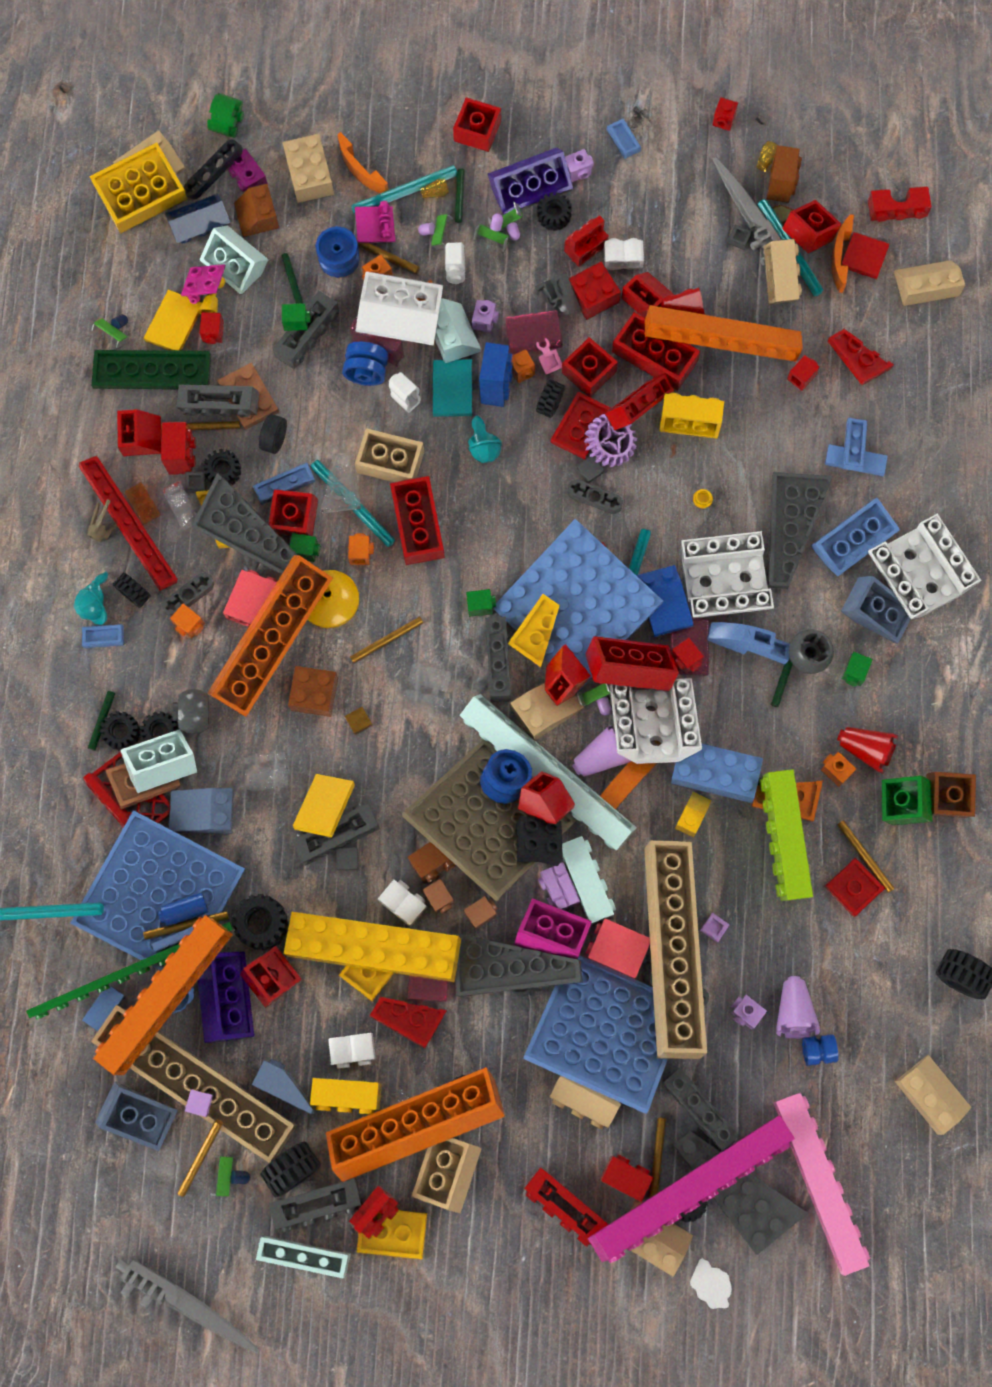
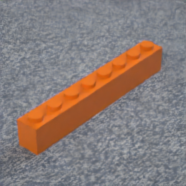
[645,305,803,362]

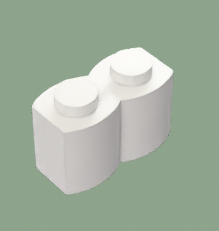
[604,238,644,270]
[445,243,465,284]
[389,372,421,413]
[378,880,427,927]
[328,1033,376,1069]

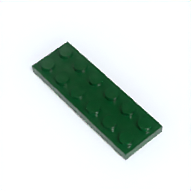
[91,350,211,390]

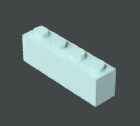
[562,836,616,925]
[256,1236,351,1278]

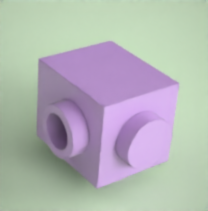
[565,149,594,182]
[472,300,499,333]
[731,995,767,1030]

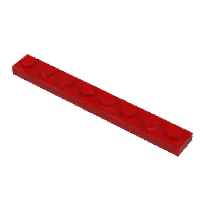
[79,455,178,591]

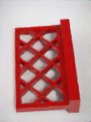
[83,751,170,828]

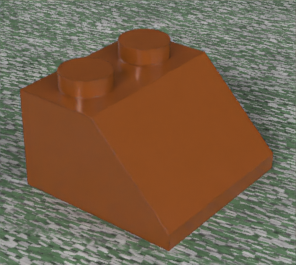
[234,184,279,237]

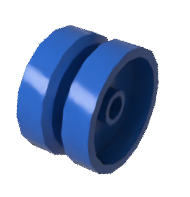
[315,226,360,278]
[342,341,389,386]
[480,749,532,804]

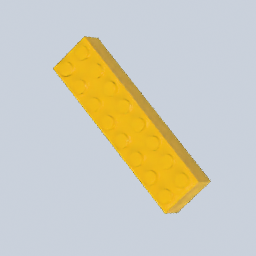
[283,912,461,982]

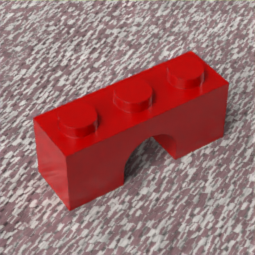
[868,186,932,222]

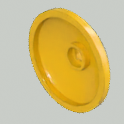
[307,570,359,628]

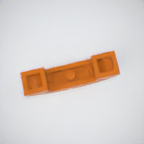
[338,132,389,193]
[831,214,854,293]
[600,761,657,810]

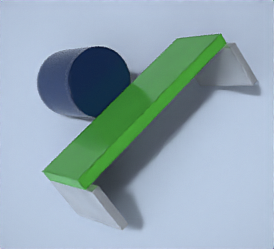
[92,314,128,348]
[210,1156,250,1197]

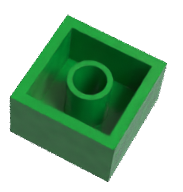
[882,775,933,826]

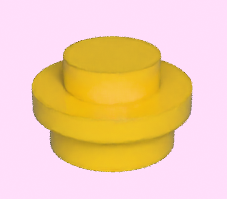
[693,489,713,509]

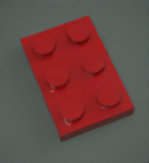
[550,392,611,460]

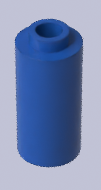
[158,892,209,927]

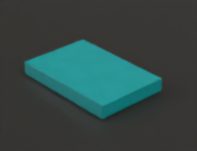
[433,359,472,417]

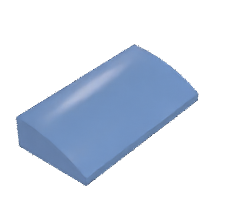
[810,497,900,576]

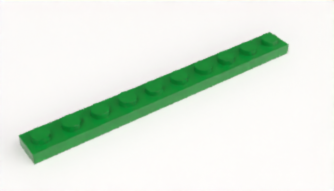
[26,922,233,1020]

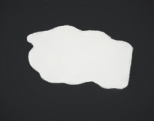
[690,1258,732,1309]

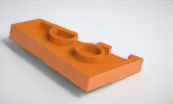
[751,781,823,822]

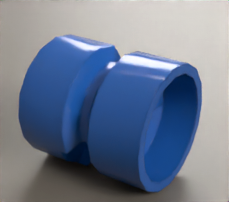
[802,1034,838,1066]

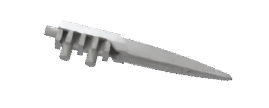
[713,158,781,266]
[116,1260,259,1354]

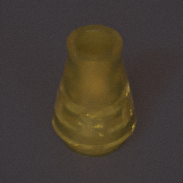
[756,141,777,172]
[420,178,449,199]

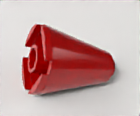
[837,727,899,774]

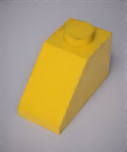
[675,792,712,838]

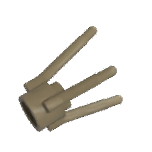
[87,500,117,542]

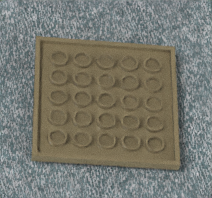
[402,739,576,902]

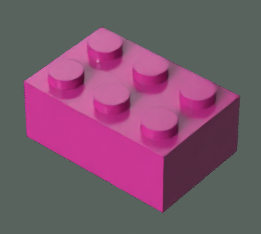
[514,898,592,960]

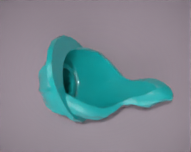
[468,415,502,463]
[74,572,108,625]

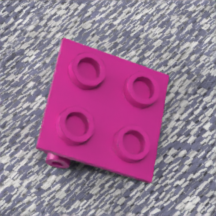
[355,201,396,243]
[181,264,226,304]

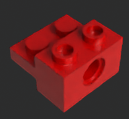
[564,215,609,267]
[240,946,302,1008]
[349,1185,399,1239]

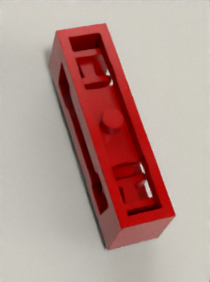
[605,373,674,430]
[524,1167,609,1247]

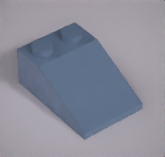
[841,576,911,643]
[169,788,234,834]
[252,1059,318,1114]
[96,1082,178,1151]

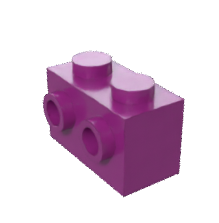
[227,148,268,192]

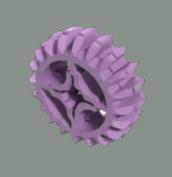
[584,414,638,467]

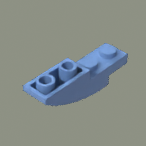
[707,622,790,664]

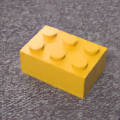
[659,393,724,439]
[310,1078,382,1114]

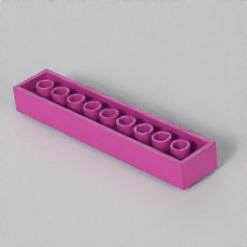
[588,1115,795,1263]

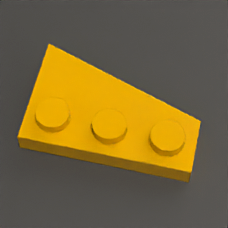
[508,594,560,667]

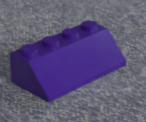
[488,148,573,214]
[198,951,255,1043]

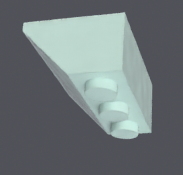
[200,225,269,294]
[435,298,481,363]
[121,729,197,793]

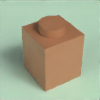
[423,879,454,914]
[464,896,498,930]

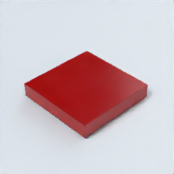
[841,232,890,280]
[824,857,885,917]

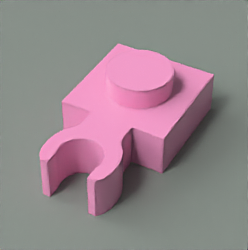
[536,338,562,375]

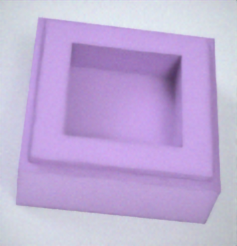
[700,913,730,943]
[185,1090,213,1117]

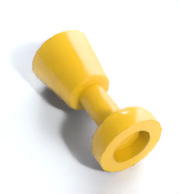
[199,277,225,314]

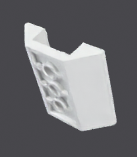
[355,271,443,345]
[868,513,981,620]
[681,531,774,618]
[610,678,702,764]

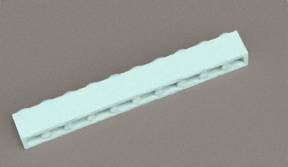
[459,694,637,851]

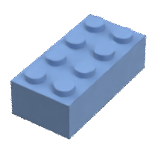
[671,744,763,803]

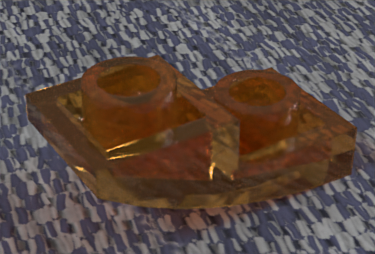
[124,482,161,525]

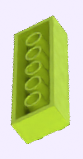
[759,769,813,901]

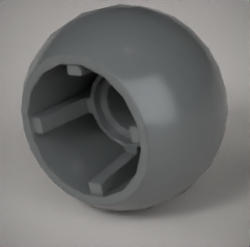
[788,629,834,674]
[173,689,209,734]

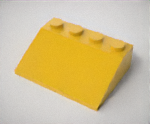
[89,142,187,234]

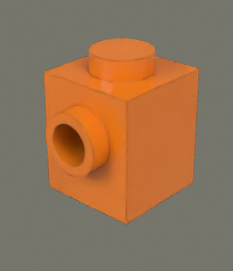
[362,254,393,280]
[512,349,535,383]
[348,533,374,565]
[170,604,205,639]
[821,752,856,787]

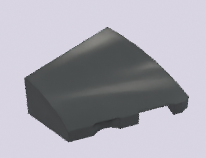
[535,272,581,318]

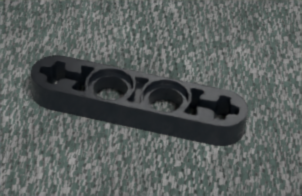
[184,139,243,200]

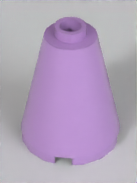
[572,725,631,777]
[776,976,820,1039]

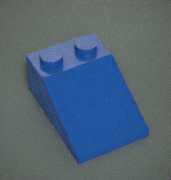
[636,565,694,637]

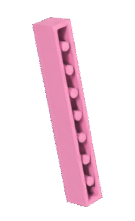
[773,1093,870,1276]

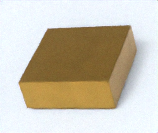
[344,707,372,735]

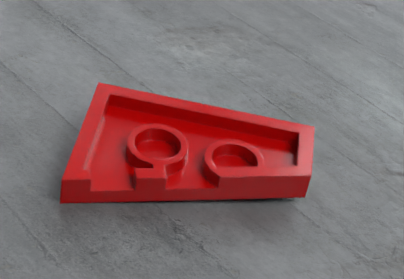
[827,329,894,385]
[370,997,447,1049]

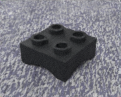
[516,816,563,866]

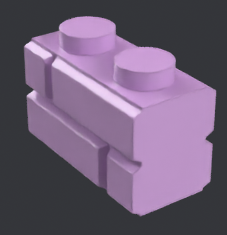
[538,862,580,910]

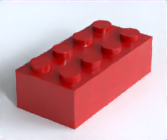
[612,312,700,391]
[390,476,445,565]
[585,636,679,691]

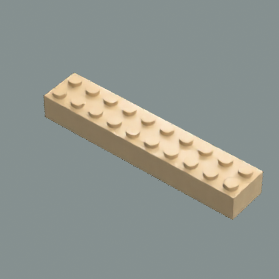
[644,840,707,1059]
[91,1005,297,1163]

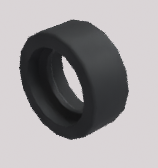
[259,414,287,454]

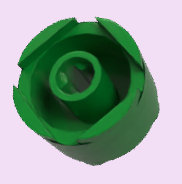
[207,93,244,138]

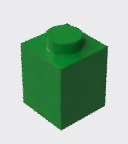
[282,303,311,331]
[290,533,321,562]
[466,589,496,617]
[841,651,873,686]

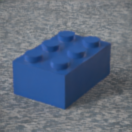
[479,342,513,407]

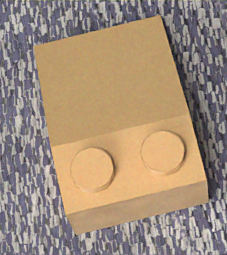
[511,683,584,741]

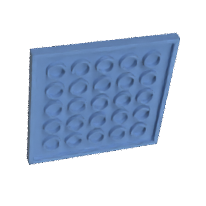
[493,519,664,691]
[70,810,245,971]
[523,955,668,1114]

